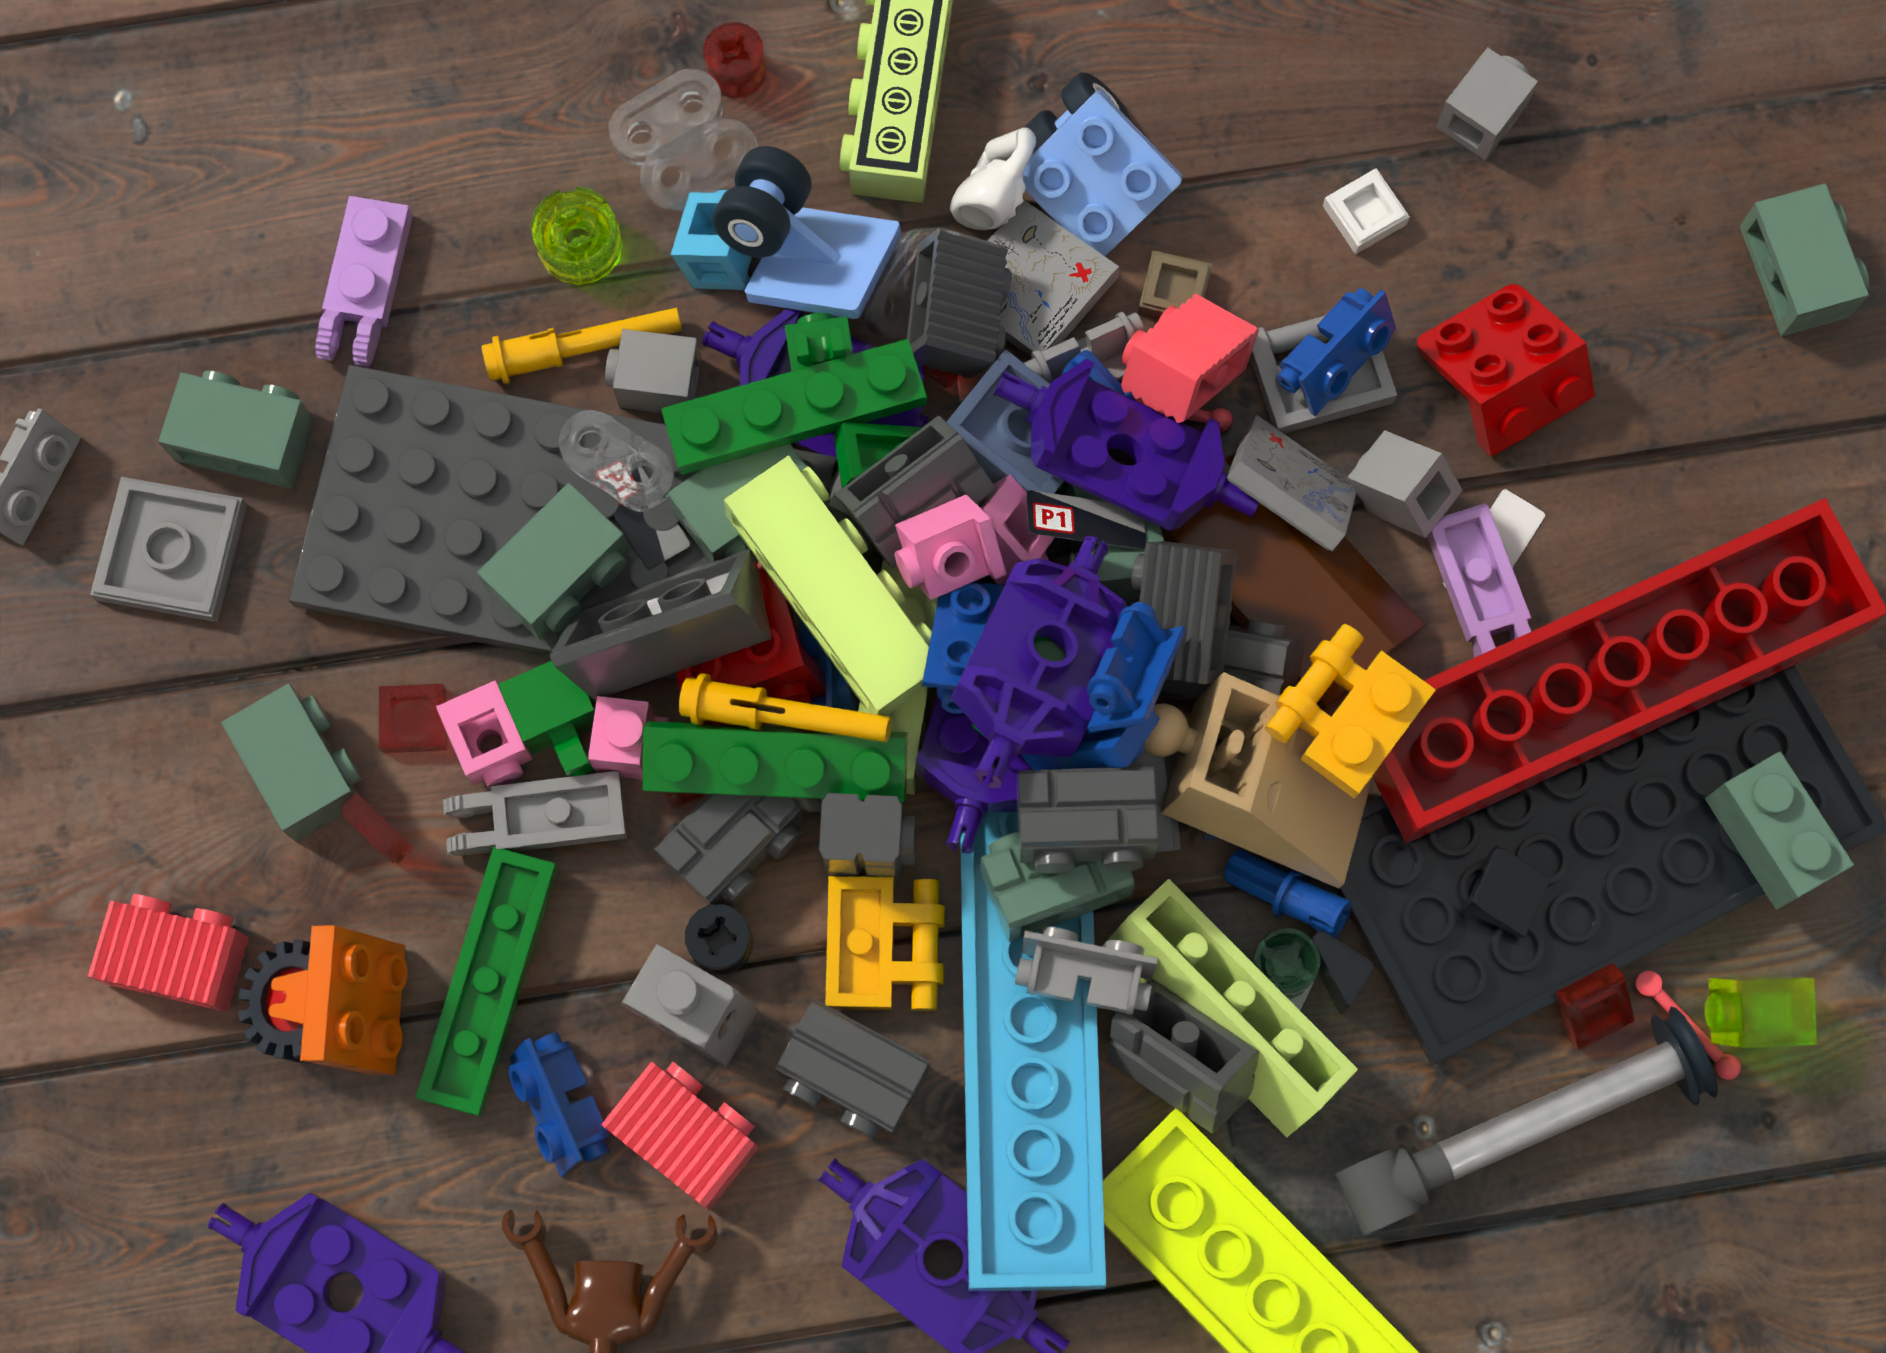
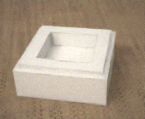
[1323,168,1410,255]

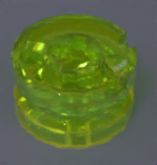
[531,186,623,285]

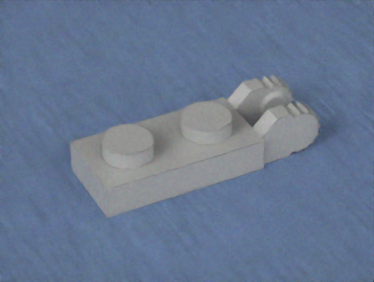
[443,771,628,856]

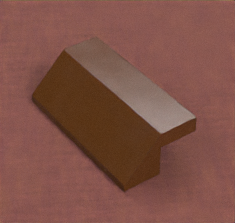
[1160,453,1425,711]

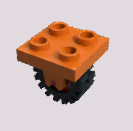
[238,925,408,1075]

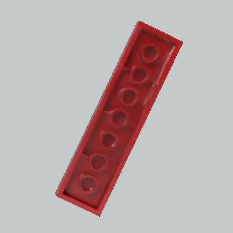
[1372,498,1886,844]

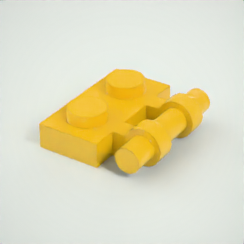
[1265,624,1436,799]
[825,876,945,1012]

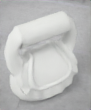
[950,127,1036,230]

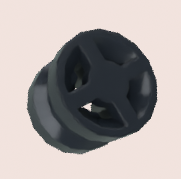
[685,904,753,975]

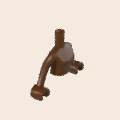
[501,1210,718,1353]

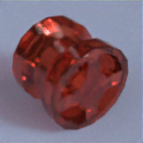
[703,22,767,98]

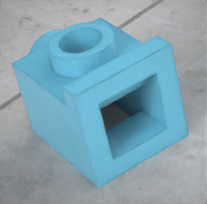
[671,190,752,290]

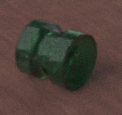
[1250,928,1320,1000]

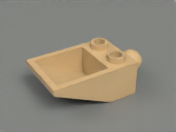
[1144,672,1373,889]

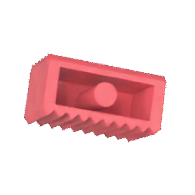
[1121,293,1259,423]
[88,894,249,1012]
[601,1061,759,1211]

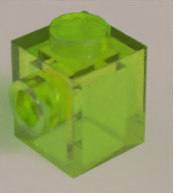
[1705,975,1817,1048]

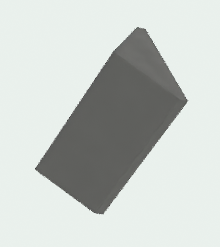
[550,549,772,700]

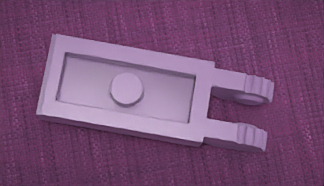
[315,196,413,367]
[1427,503,1531,657]

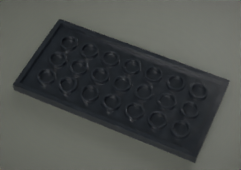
[1335,665,1886,1066]

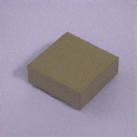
[1138,250,1213,319]

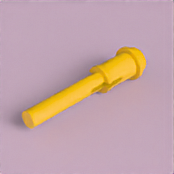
[482,307,682,384]
[679,673,892,743]

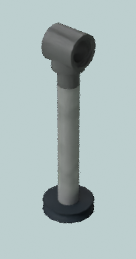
[1335,1006,1718,1236]

